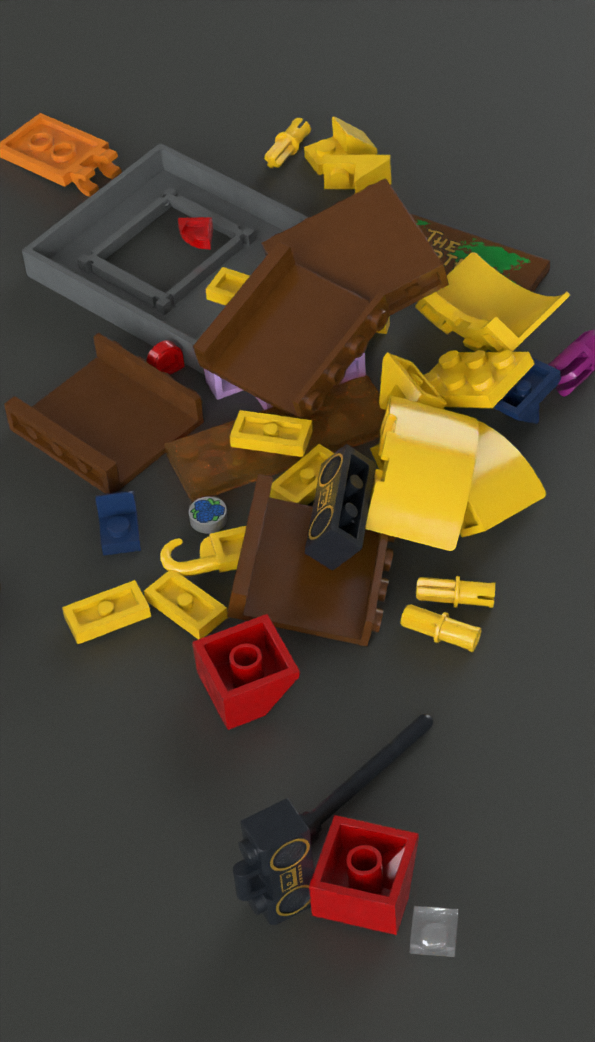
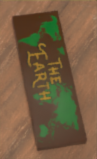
[410,213,550,292]

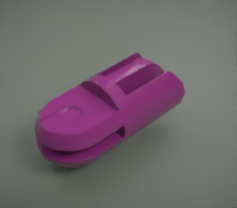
[548,330,595,397]

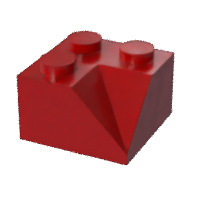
[192,614,300,730]
[309,815,419,935]

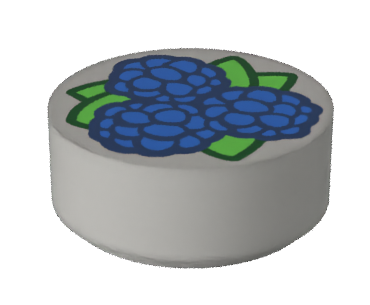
[189,496,228,534]

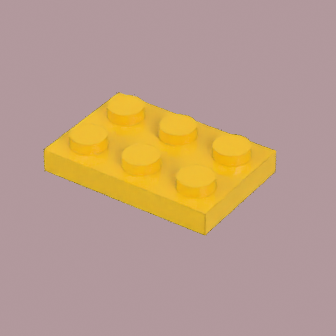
[424,350,535,408]

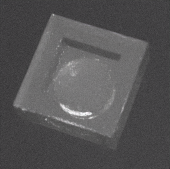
[410,906,459,957]

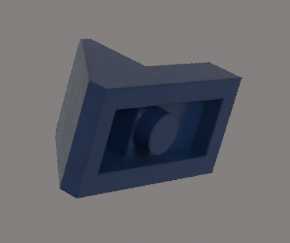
[493,357,561,424]
[95,490,141,556]

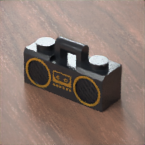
[305,444,376,571]
[233,798,314,925]

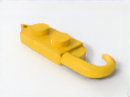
[160,526,246,576]

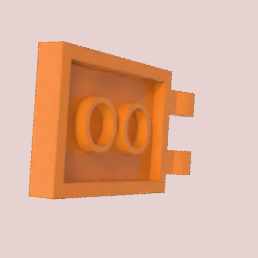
[0,113,122,197]

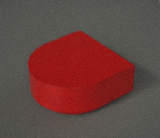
[146,340,185,375]

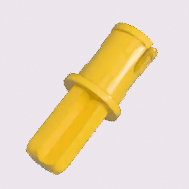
[264,118,311,168]
[416,576,496,608]
[400,604,482,652]

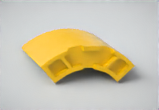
[415,252,571,352]
[365,395,479,551]
[370,421,546,538]

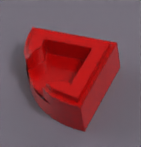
[178,217,213,250]

